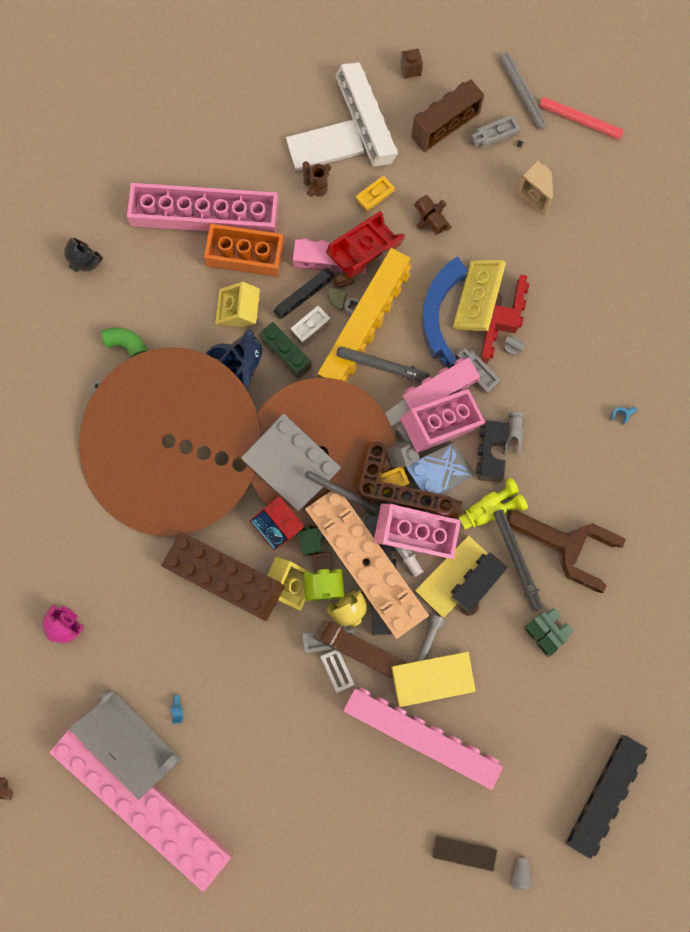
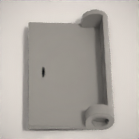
[69,690,181,800]

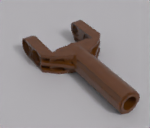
[507,509,626,593]

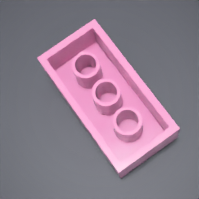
[400,389,486,453]
[373,504,461,559]

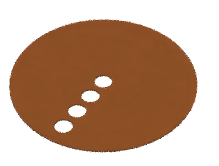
[251,378,395,528]

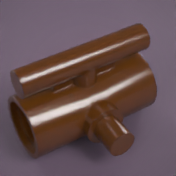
[302,161,331,197]
[414,195,452,235]

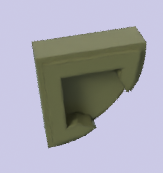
[328,288,346,311]

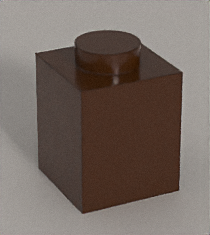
[401,48,423,79]

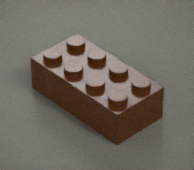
[412,79,485,153]

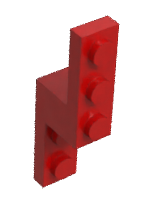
[481,274,529,364]

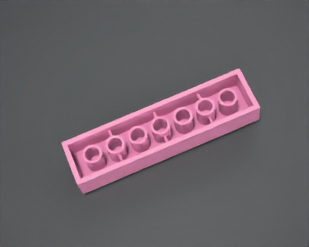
[127,183,279,233]
[343,687,503,790]

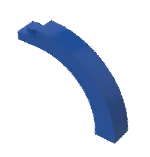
[422,256,468,369]

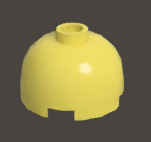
[327,590,367,627]

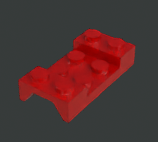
[326,211,405,278]

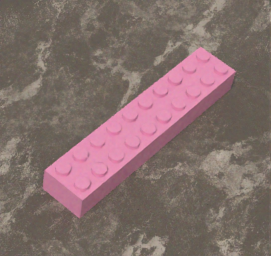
[49,720,233,892]

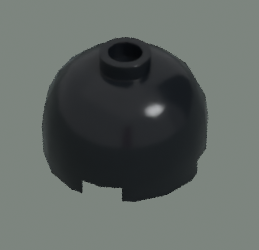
[64,237,103,272]

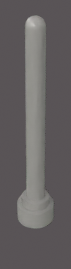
[417,614,446,661]

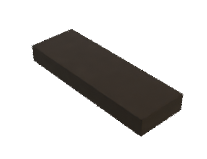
[432,836,497,872]

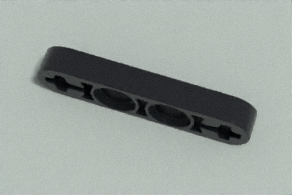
[273,268,335,319]

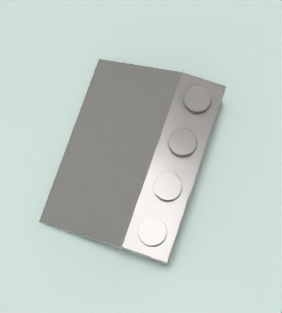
[241,413,341,511]

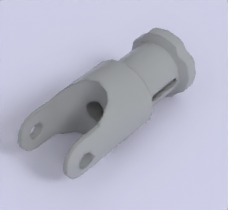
[505,412,526,456]

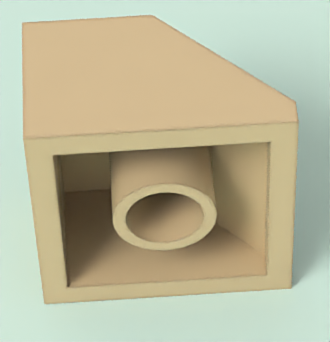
[517,161,553,215]

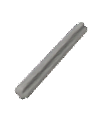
[500,52,547,129]

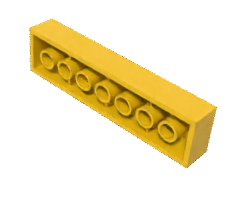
[317,248,412,383]

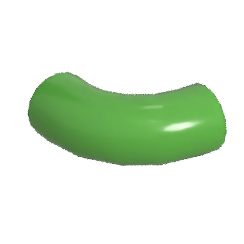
[101,327,148,358]

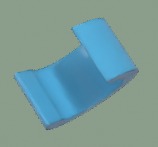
[610,406,637,425]
[170,695,183,724]

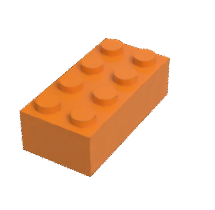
[204,223,285,277]

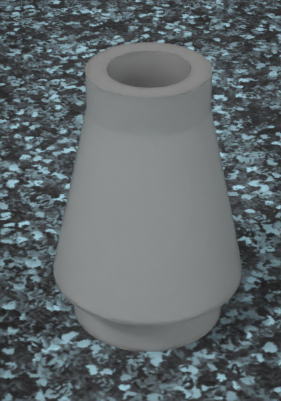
[511,858,532,890]

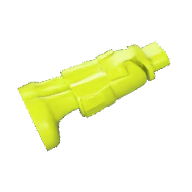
[458,477,528,530]

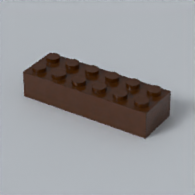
[161,531,285,622]

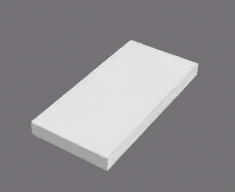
[286,120,364,172]

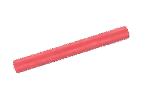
[539,97,624,139]

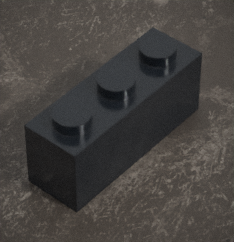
[450,552,508,614]

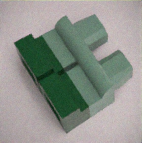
[523,608,573,657]

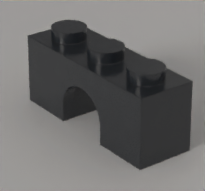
[476,420,509,482]

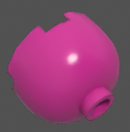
[42,604,84,644]

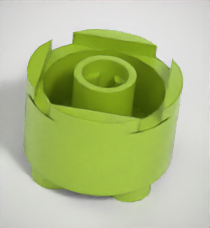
[303,569,344,601]

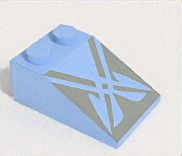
[405,442,474,504]

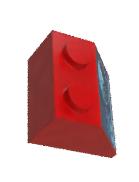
[249,496,304,550]

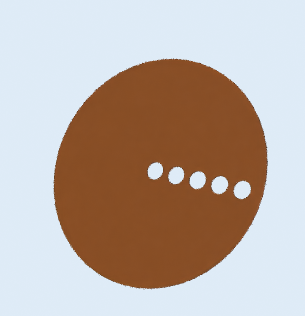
[79,347,261,536]

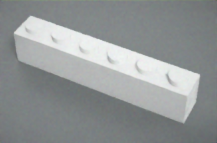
[335,62,398,167]

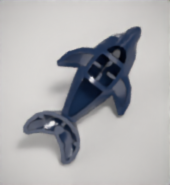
[206,329,263,391]

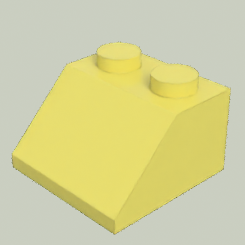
[215,282,260,327]
[267,557,309,611]

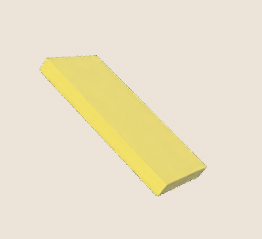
[453,260,506,331]
[415,536,488,618]
[391,651,476,707]

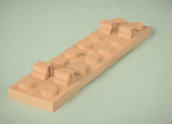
[305,491,429,639]

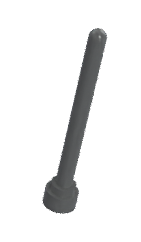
[305,471,382,516]

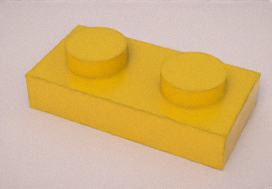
[355,175,395,212]
[368,467,410,495]

